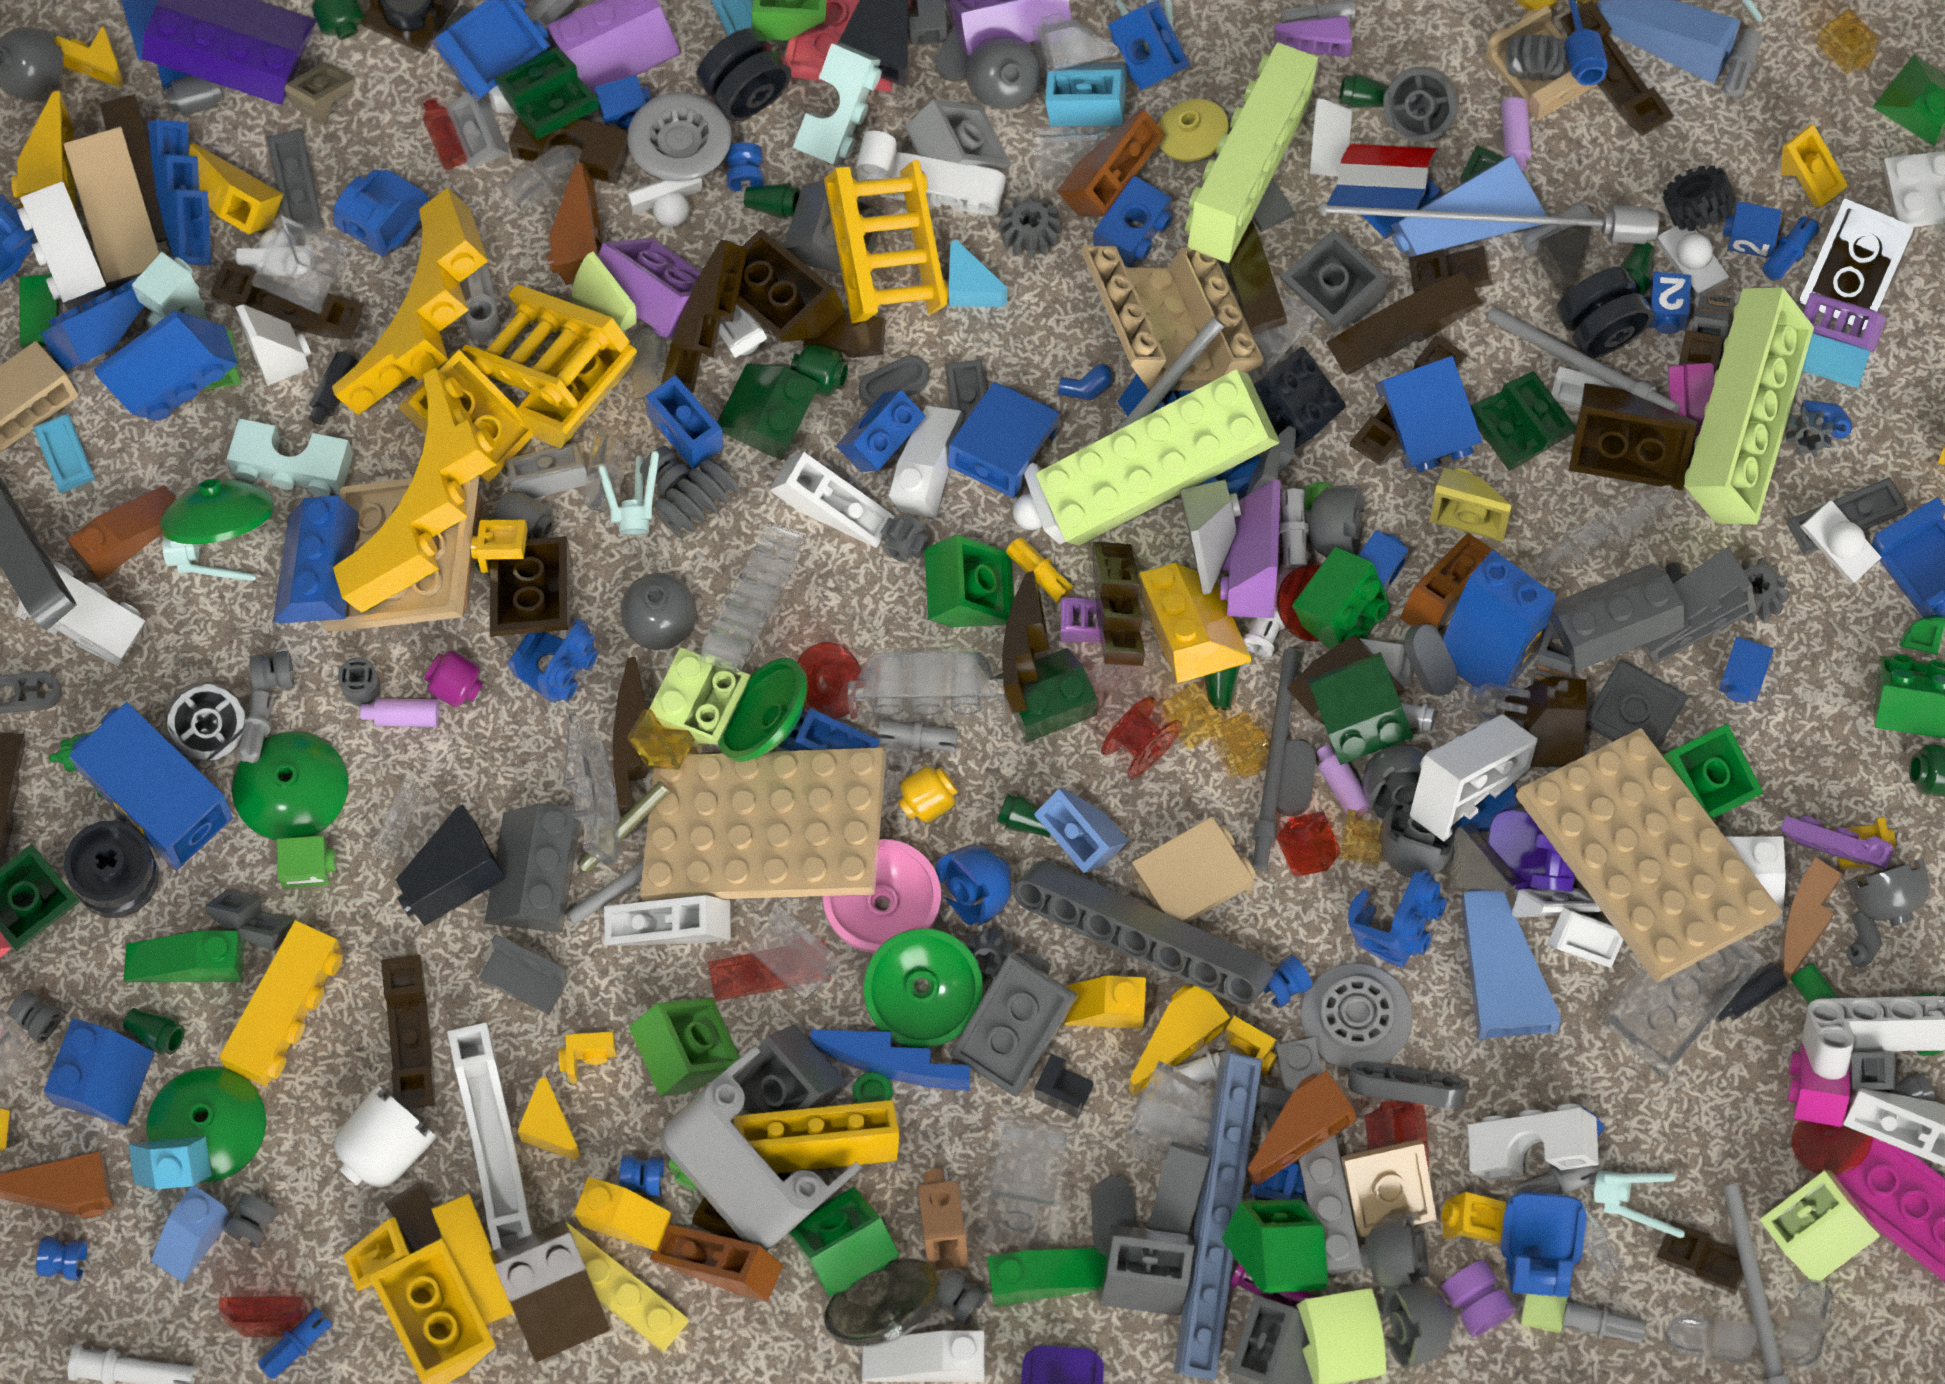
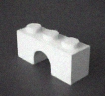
[1468,1104,1599,1180]

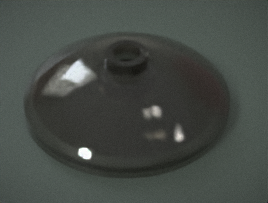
[824,1259,941,1348]

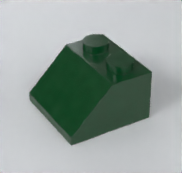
[717,363,820,460]
[996,648,1098,743]
[1307,652,1413,765]
[0,844,80,951]

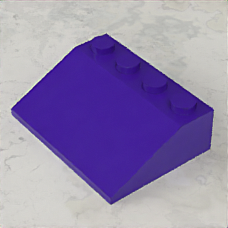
[141,0,316,105]

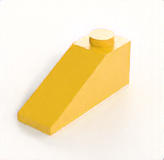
[1129,984,1230,1096]

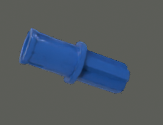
[1762,216,1820,281]
[257,1307,332,1379]

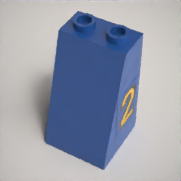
[1443,549,1556,703]
[69,702,233,871]

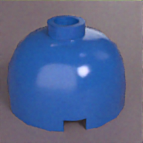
[936,845,1011,926]

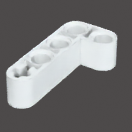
[856,131,1006,216]
[1802,996,1945,1080]

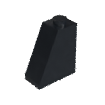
[838,0,909,87]
[396,804,506,926]

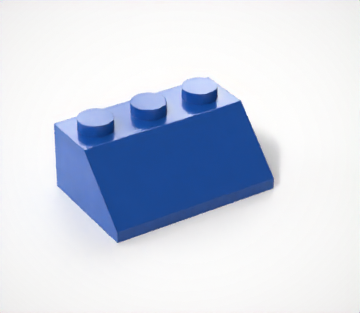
[94,310,238,421]
[273,495,359,623]

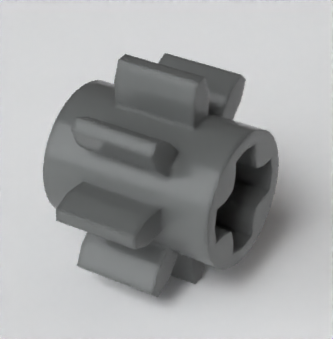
[1786,408,1834,457]
[880,514,928,562]
[966,925,1014,977]

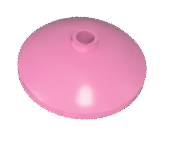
[822,839,941,953]

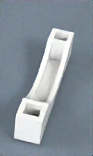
[447,1022,534,1250]

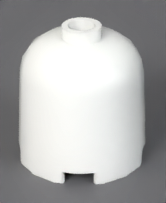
[334,1085,437,1188]

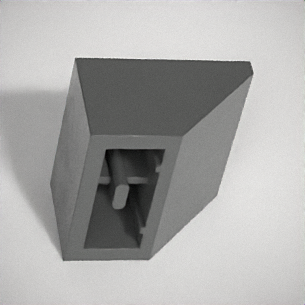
[784,180,884,274]
[1099,1224,1194,1316]
[1228,1295,1314,1384]

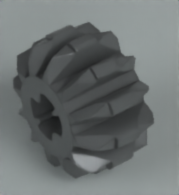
[1505,33,1568,81]
[999,194,1062,260]
[1741,557,1789,624]

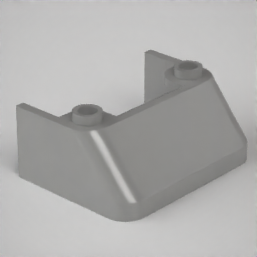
[660,1046,862,1250]

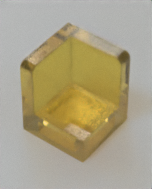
[1162,682,1221,750]
[627,709,695,770]
[1340,809,1382,866]

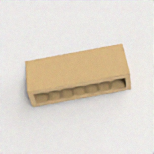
[63,127,159,290]
[0,341,79,452]

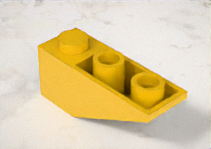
[189,143,283,234]

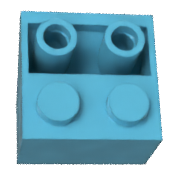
[1045,62,1128,127]

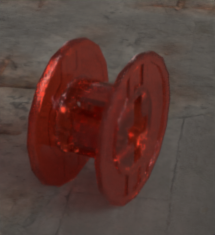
[1101,695,1182,780]

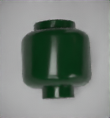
[311,0,365,40]
[790,344,849,397]
[1909,745,1945,797]

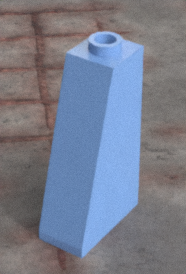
[1597,0,1740,84]
[1391,155,1547,257]
[1461,886,1561,1039]

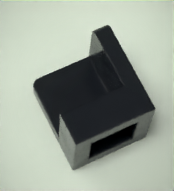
[1034,1054,1094,1118]

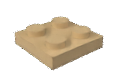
[1341,1139,1437,1237]

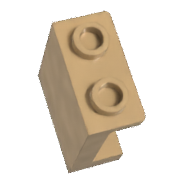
[1486,5,1597,121]
[1131,817,1256,923]

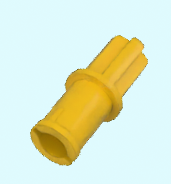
[1006,538,1074,604]

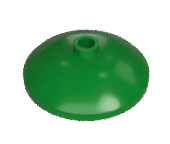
[160,478,274,544]
[718,658,808,762]
[232,731,349,841]
[863,928,983,1048]
[146,1067,266,1183]

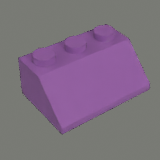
[546,0,681,95]
[946,0,1073,55]
[598,238,701,338]
[1220,480,1281,618]

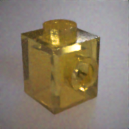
[1817,9,1879,75]
[1210,711,1269,778]

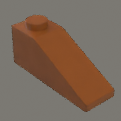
[1057,109,1165,216]
[547,163,604,285]
[67,486,176,583]
[1399,533,1498,631]
[1247,1070,1357,1187]
[0,1151,114,1218]
[649,1224,783,1302]

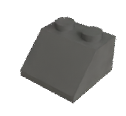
[1280,229,1387,328]
[734,1025,846,1114]

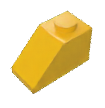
[1064,975,1146,1029]
[574,1176,672,1251]

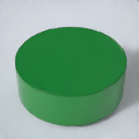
[853,1072,893,1104]

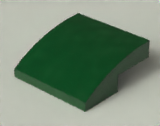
[495,46,599,140]
[1470,371,1576,471]

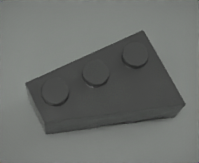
[1642,546,1756,666]

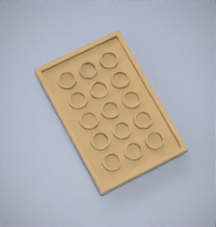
[1516,728,1783,983]
[640,748,886,901]

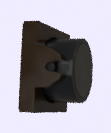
[361,0,459,54]

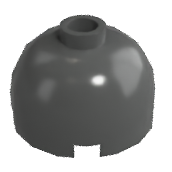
[0,27,63,102]
[966,36,1040,110]
[1384,67,1459,142]
[1304,485,1364,558]
[620,572,697,651]
[166,681,245,760]
[1362,744,1426,819]
[1379,803,1461,878]
[1847,858,1930,927]
[1361,1211,1428,1290]
[1381,1284,1456,1368]

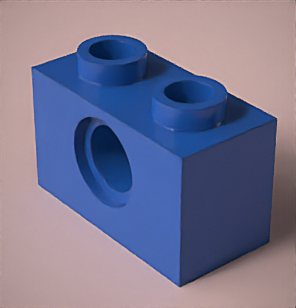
[1108,0,1191,91]
[1093,176,1173,267]
[645,375,723,469]
[836,390,926,472]

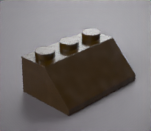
[736,229,846,343]

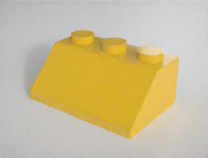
[515,339,637,449]
[1139,563,1251,683]
[369,1238,496,1384]

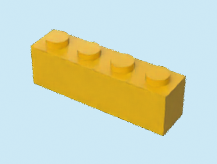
[219,920,343,1087]
[733,1100,899,1173]

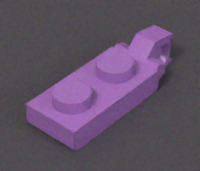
[1781,815,1895,870]

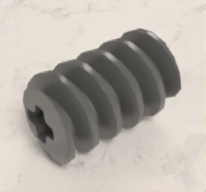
[654,459,741,540]

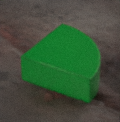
[1899,614,1945,655]

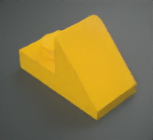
[54,26,124,89]
[1780,124,1848,207]

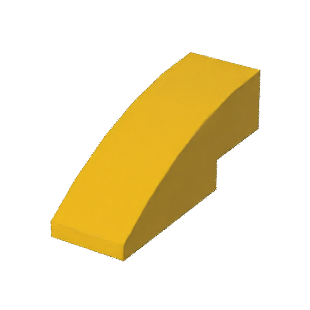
[431,1193,514,1325]

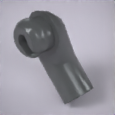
[1846,912,1882,967]

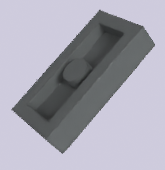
[479,934,568,1015]

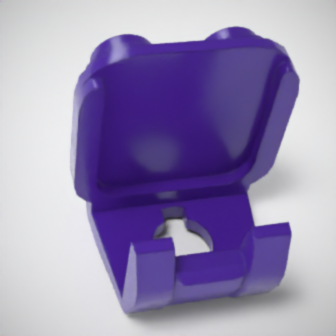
[1485,809,1575,892]
[1021,1346,1104,1384]

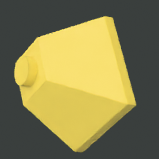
[1430,468,1512,542]

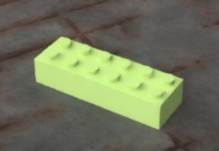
[1185,42,1318,263]
[1684,288,1814,524]
[1035,369,1280,546]

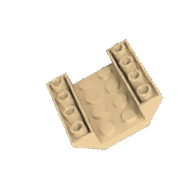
[1081,246,1264,391]

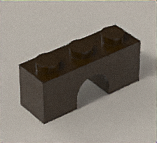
[509,117,630,185]

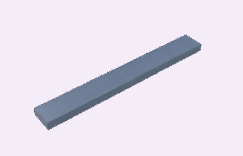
[1173,1051,1262,1381]

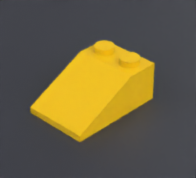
[11,91,77,214]
[398,350,534,483]

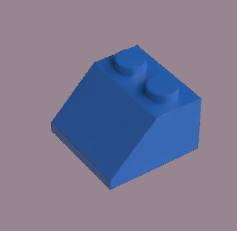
[43,1018,155,1126]

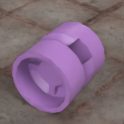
[1441,1260,1516,1337]

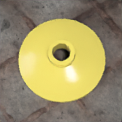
[1158,99,1229,162]

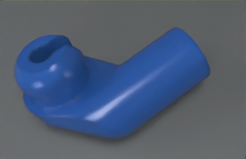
[1058,364,1112,400]
[1800,400,1852,439]

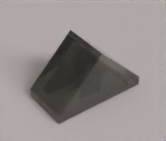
[1536,225,1592,299]
[1452,822,1522,892]

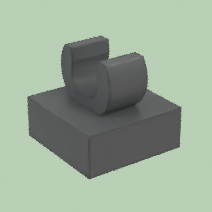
[1253,1085,1293,1132]

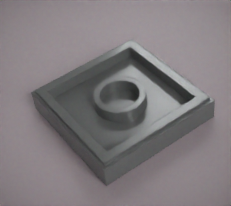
[1585,659,1688,749]

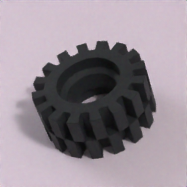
[1662,165,1736,231]

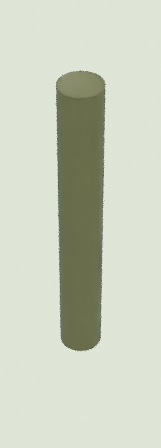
[577,780,670,874]

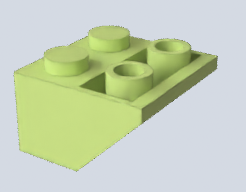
[647,647,751,745]
[1759,1170,1881,1284]

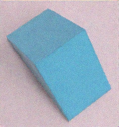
[949,239,1008,307]

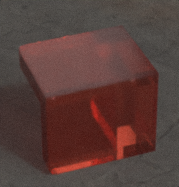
[1276,811,1341,877]

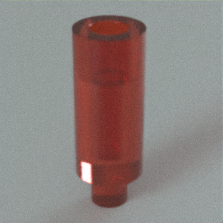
[422,99,468,170]

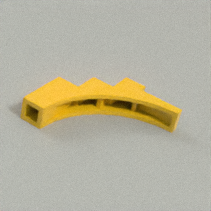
[332,187,488,416]
[333,367,497,613]

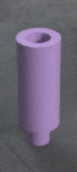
[1501,97,1532,171]
[360,698,439,727]
[1316,745,1372,820]

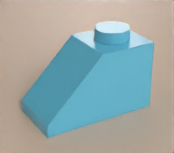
[128,1136,211,1189]

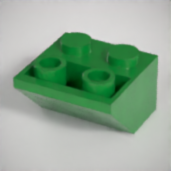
[1293,547,1390,650]
[1873,654,1945,738]
[1221,1199,1328,1293]

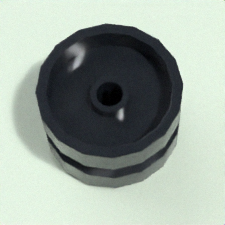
[696,28,791,122]
[1555,266,1654,359]
[64,821,159,918]

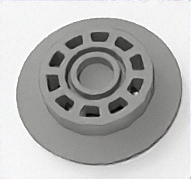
[628,92,731,181]
[1301,963,1412,1069]

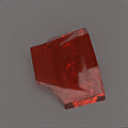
[1365,1100,1430,1176]
[218,1296,306,1338]

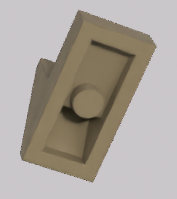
[284,61,355,125]

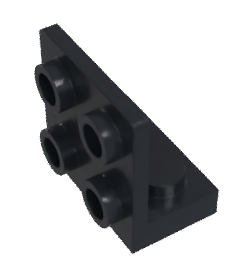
[1253,346,1346,449]

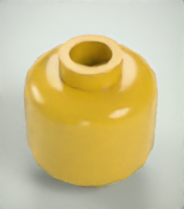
[898,765,958,823]

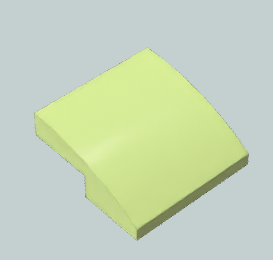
[571,251,637,333]
[1297,1288,1386,1384]

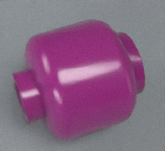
[424,650,484,707]

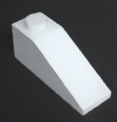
[236,304,311,386]
[889,406,963,518]
[769,452,895,548]
[604,895,731,946]
[1843,1088,1945,1166]
[862,1331,985,1382]

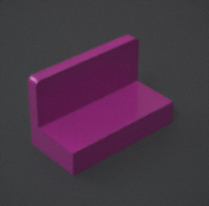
[1668,363,1714,440]

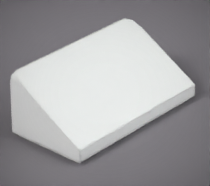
[1310,98,1352,176]
[1512,888,1601,917]

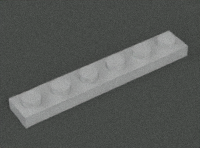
[1276,1037,1363,1275]

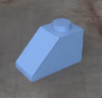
[1034,788,1129,873]
[151,1186,232,1283]

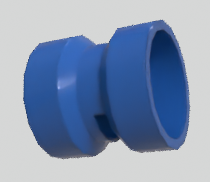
[726,142,763,192]
[1264,954,1313,1009]
[619,1154,664,1198]
[36,1236,87,1281]

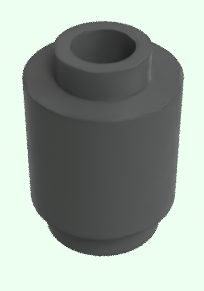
[166,75,223,116]
[495,490,554,539]

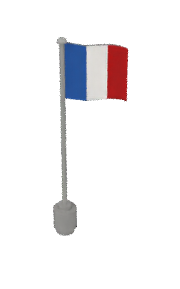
[1318,143,1659,244]

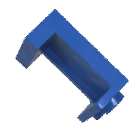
[430,0,549,101]
[1374,356,1483,473]
[948,382,1060,498]
[1871,497,1945,617]

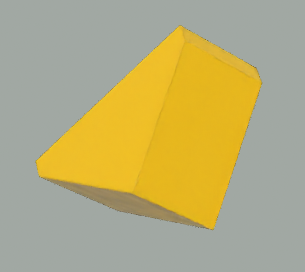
[517,1077,581,1160]
[343,1218,410,1291]

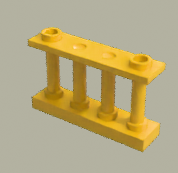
[824,160,949,323]
[461,284,630,409]

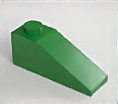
[124,931,245,982]
[986,1248,1106,1307]

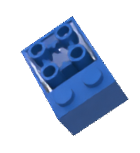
[40,278,144,372]

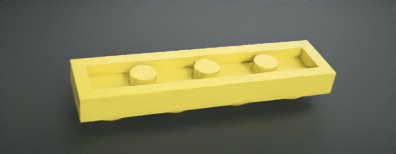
[565,1221,689,1352]

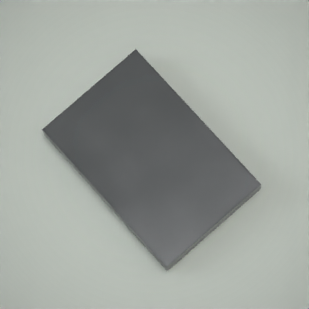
[950,953,1079,1097]

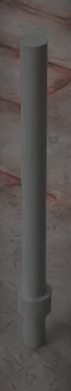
[1252,648,1299,871]

